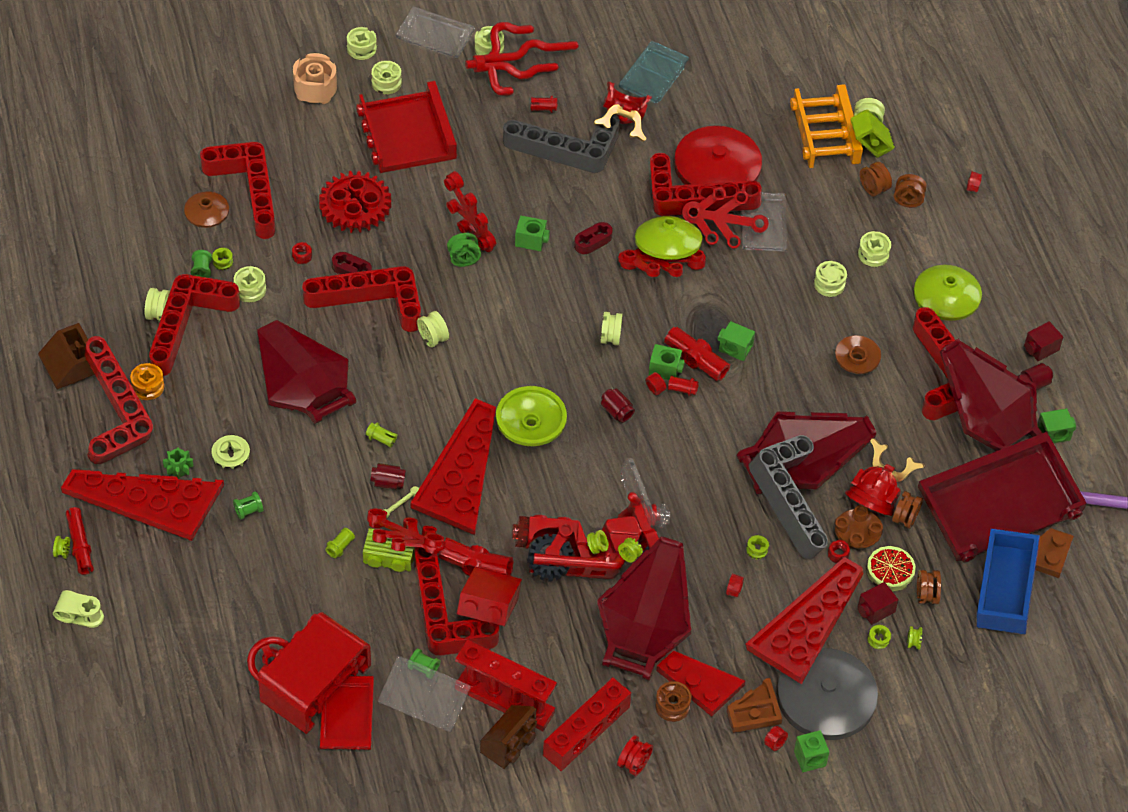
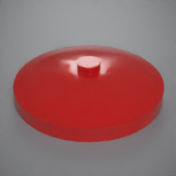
[674,126,762,185]

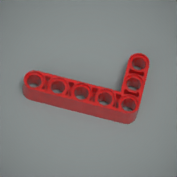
[200,142,275,239]
[650,153,762,216]
[302,266,421,332]
[149,274,240,376]
[913,307,957,420]
[85,336,153,464]
[414,547,499,655]

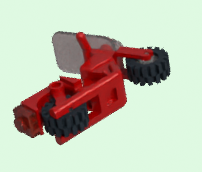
[511,458,670,581]

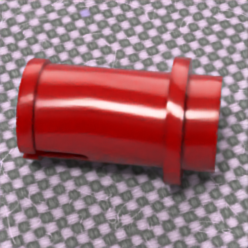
[531,96,558,113]
[668,376,699,396]

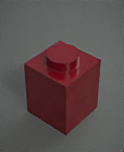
[1024,321,1063,361]
[858,582,899,625]

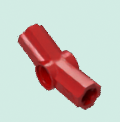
[438,537,514,576]

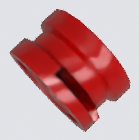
[617,735,653,777]

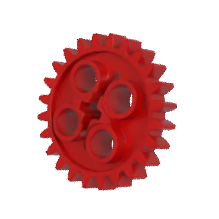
[319,171,391,233]

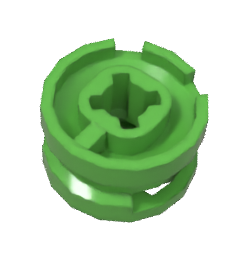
[447,233,481,267]

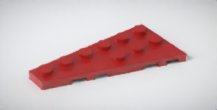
[410,398,496,535]
[61,469,224,541]
[746,557,864,684]

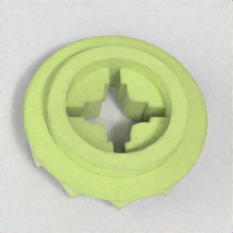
[212,435,250,469]

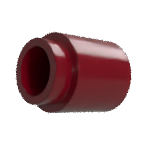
[1018,363,1053,390]
[601,388,635,423]
[370,463,406,490]

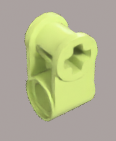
[53,590,104,628]

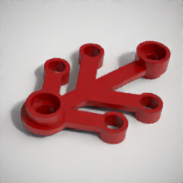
[444,171,496,252]
[682,187,769,249]
[618,248,706,277]
[367,508,446,554]

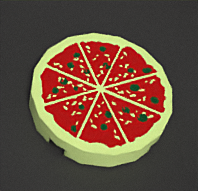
[866,546,916,591]

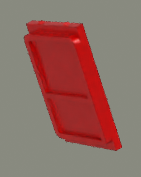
[320,676,374,750]

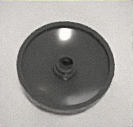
[777,648,878,740]

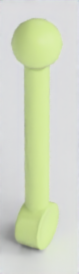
[383,486,419,518]

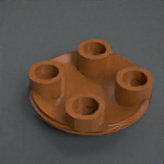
[835,505,883,548]

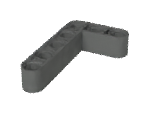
[503,113,620,173]
[749,435,828,559]

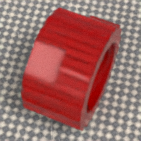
[966,171,982,192]
[292,242,312,264]
[645,372,667,395]
[828,540,850,563]
[726,573,744,597]
[764,726,788,751]

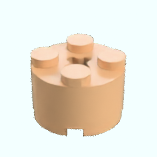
[293,53,337,104]

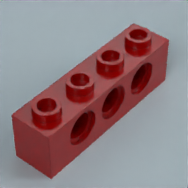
[543,677,632,771]

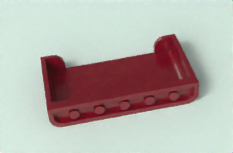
[918,432,1087,563]

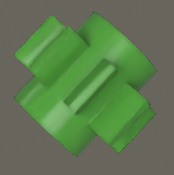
[163,448,194,478]

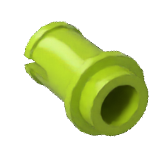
[366,422,398,448]
[325,528,355,558]

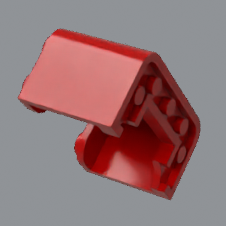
[258,612,371,734]

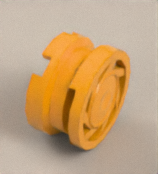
[130,363,165,400]

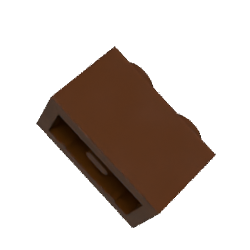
[38,323,95,390]
[480,705,537,769]

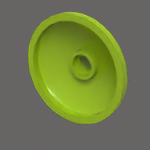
[635,216,702,260]
[914,265,982,321]
[496,386,567,446]

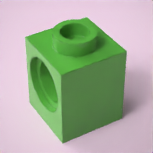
[515,215,550,251]
[717,321,755,361]
[648,344,685,380]
[1037,408,1076,443]
[794,730,829,773]

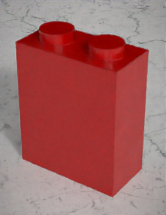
[457,567,522,626]

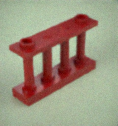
[455,639,557,731]

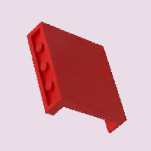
[356,81,457,173]

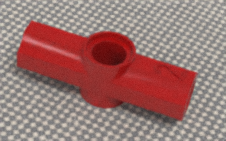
[664,327,730,381]

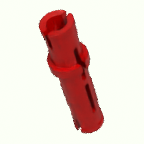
[66,507,94,575]

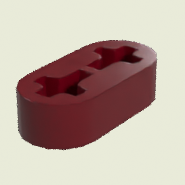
[574,222,613,254]
[332,252,372,274]

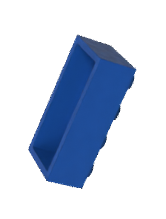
[976,529,1040,634]

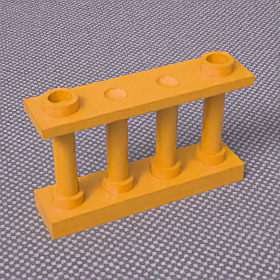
[790,84,863,168]

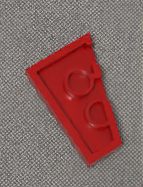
[656,650,746,717]

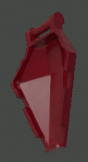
[257,320,356,424]
[940,338,1042,451]
[736,412,876,494]
[597,536,691,681]

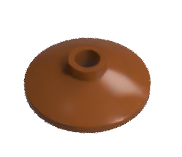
[184,191,229,228]
[835,335,881,374]

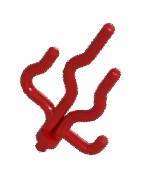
[465,22,579,96]

